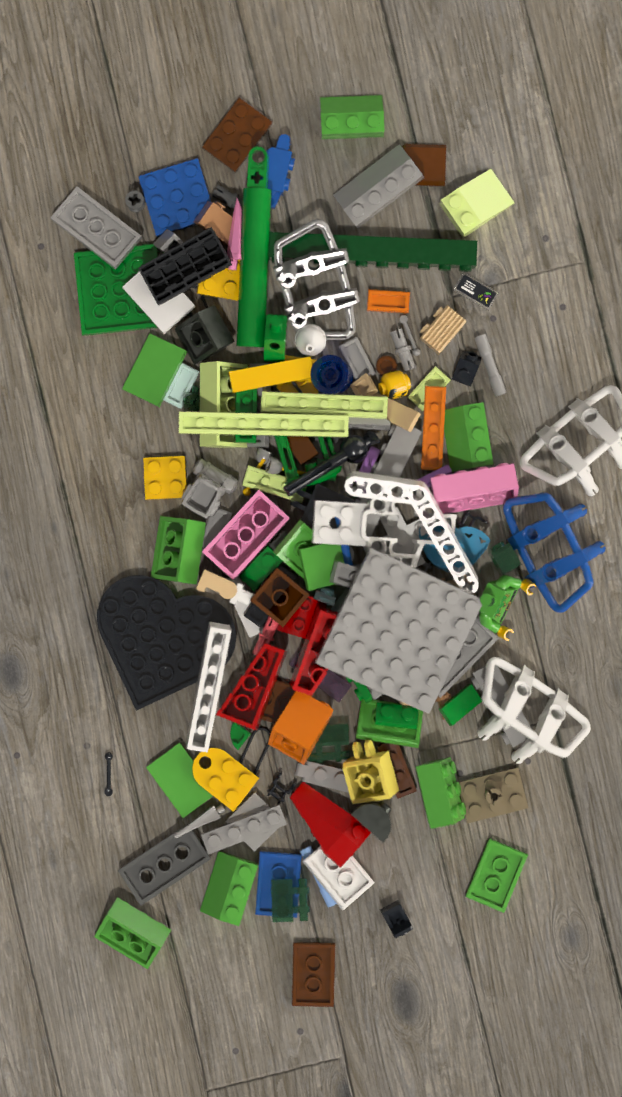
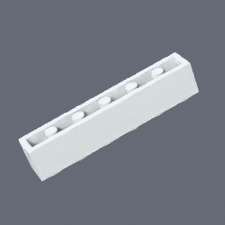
[186,622,231,753]

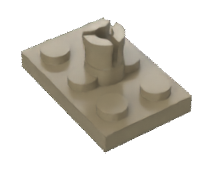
[459,767,528,824]

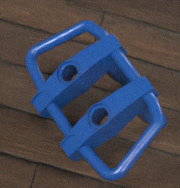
[503,493,606,613]

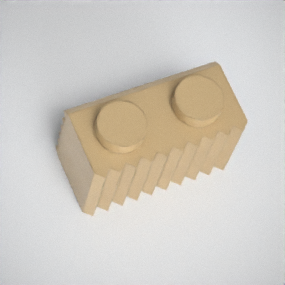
[420,305,466,355]

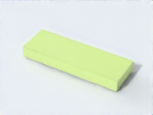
[242,465,307,503]

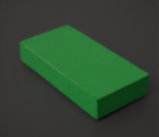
[439,684,482,726]

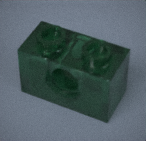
[488,541,522,576]

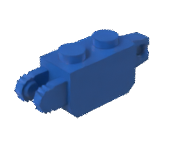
[260,134,295,209]

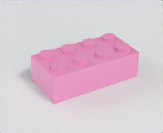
[431,463,519,514]
[202,490,290,580]

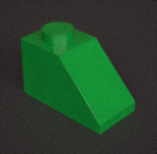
[239,546,283,591]

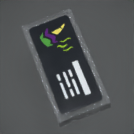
[453,272,499,311]

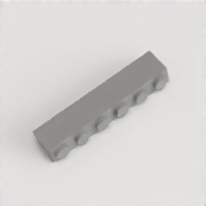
[355,424,422,537]

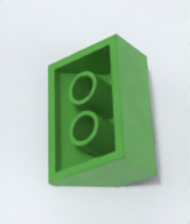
[320,95,384,139]
[444,402,493,472]
[151,516,206,585]
[200,851,259,926]
[94,897,171,969]

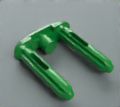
[274,436,343,486]

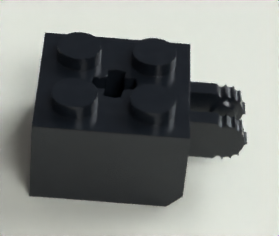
[290,484,355,529]

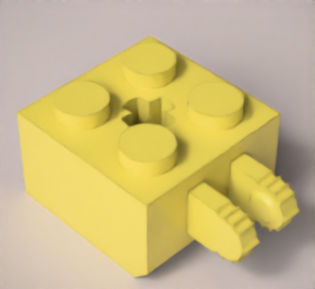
[342,740,399,804]

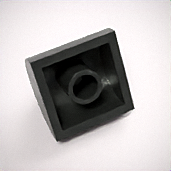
[351,800,391,843]

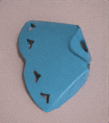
[419,525,490,573]

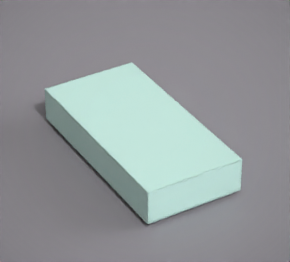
[163,363,200,409]

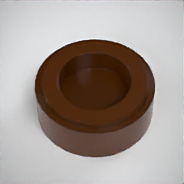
[376,356,397,376]

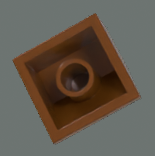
[250,568,309,627]

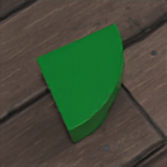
[230,722,251,750]

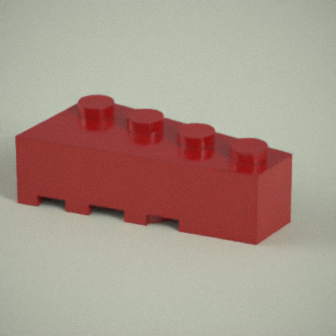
[289,605,338,696]
[216,643,288,730]

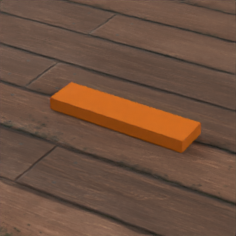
[421,386,446,470]

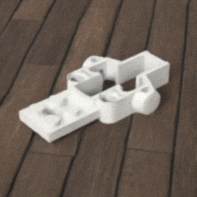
[312,486,457,568]

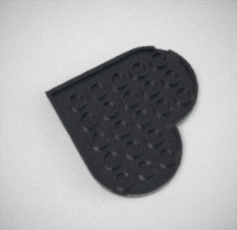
[97,575,236,711]

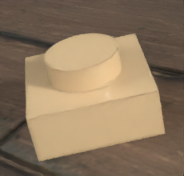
[350,373,378,396]

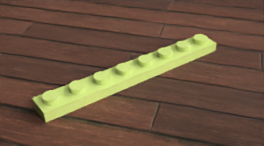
[179,412,348,437]

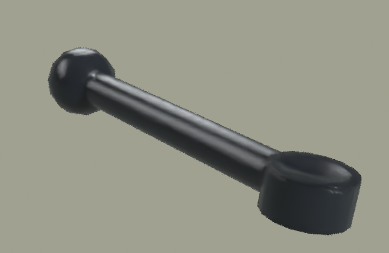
[104,752,113,796]

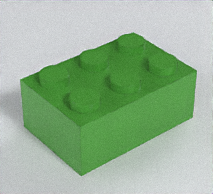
[416,757,466,829]

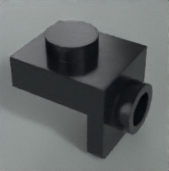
[452,351,482,387]
[380,900,413,938]

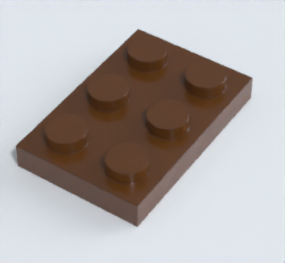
[202,98,273,173]

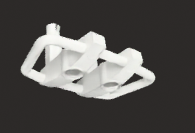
[520,385,622,496]
[477,657,591,764]

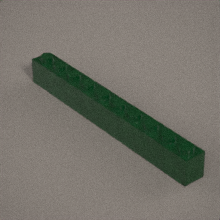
[269,232,478,272]

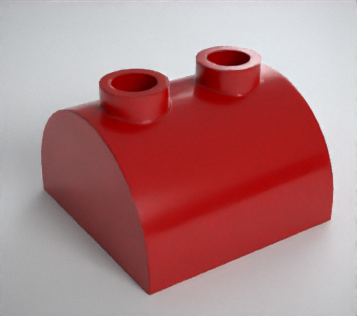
[276,596,328,639]

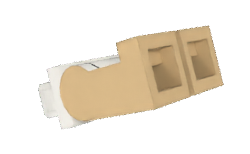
[196,570,252,605]

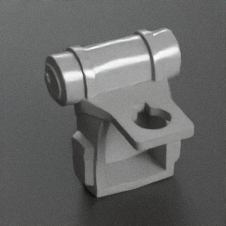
[182,458,238,519]

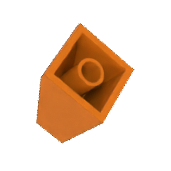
[268,691,334,765]

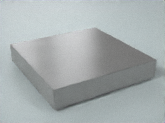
[225,792,278,852]

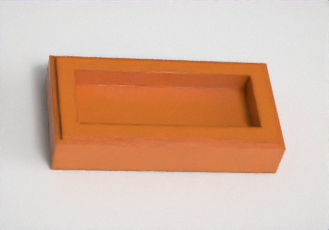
[367,289,410,314]

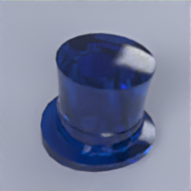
[310,355,353,394]

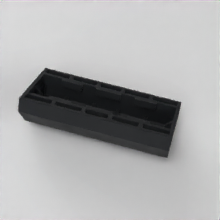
[138,227,232,306]

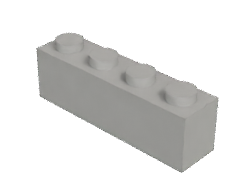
[471,665,532,747]

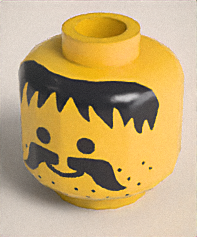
[378,370,411,400]

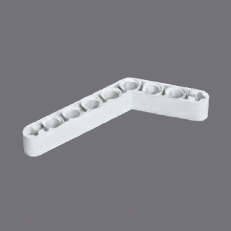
[345,471,478,594]

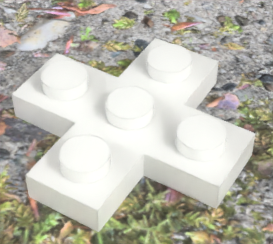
[371,507,430,567]

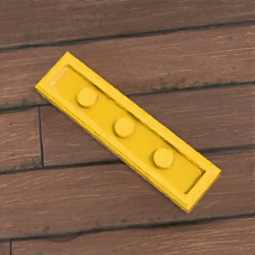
[228,356,315,393]

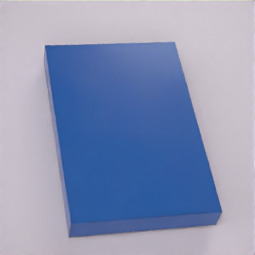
[255,851,302,918]

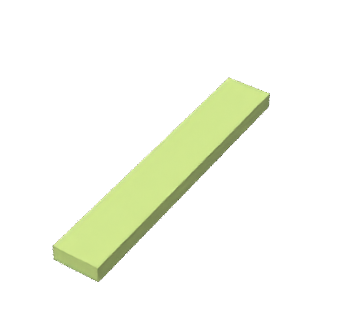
[261,391,388,419]

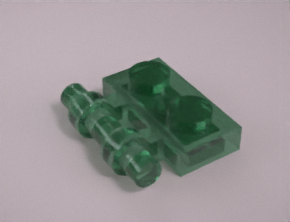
[308,724,350,763]
[271,878,310,922]

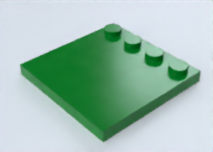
[74,244,158,336]

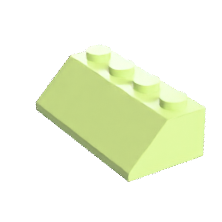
[200,361,248,448]

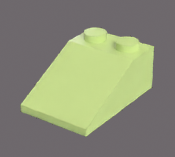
[440,169,514,238]

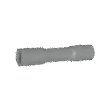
[474,334,507,397]

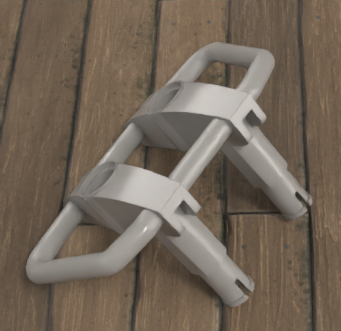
[273,219,360,340]

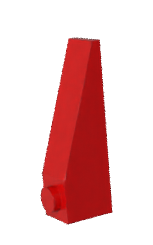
[289,782,371,868]

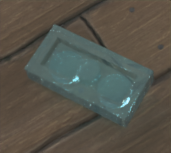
[314,587,337,606]

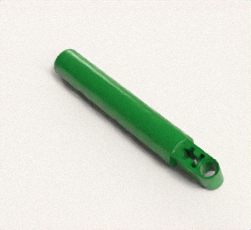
[236,147,272,348]

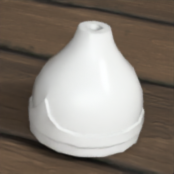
[295,324,326,356]

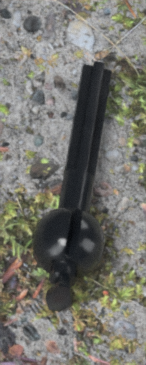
[283,431,381,497]

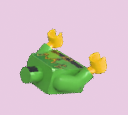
[479,575,536,641]

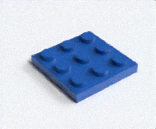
[138,158,211,237]

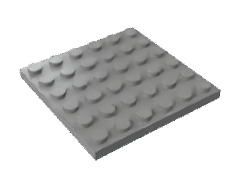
[315,547,482,714]

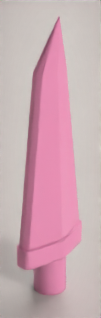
[227,198,242,270]

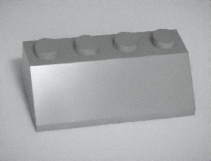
[333,144,424,228]

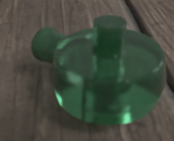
[183,386,200,412]

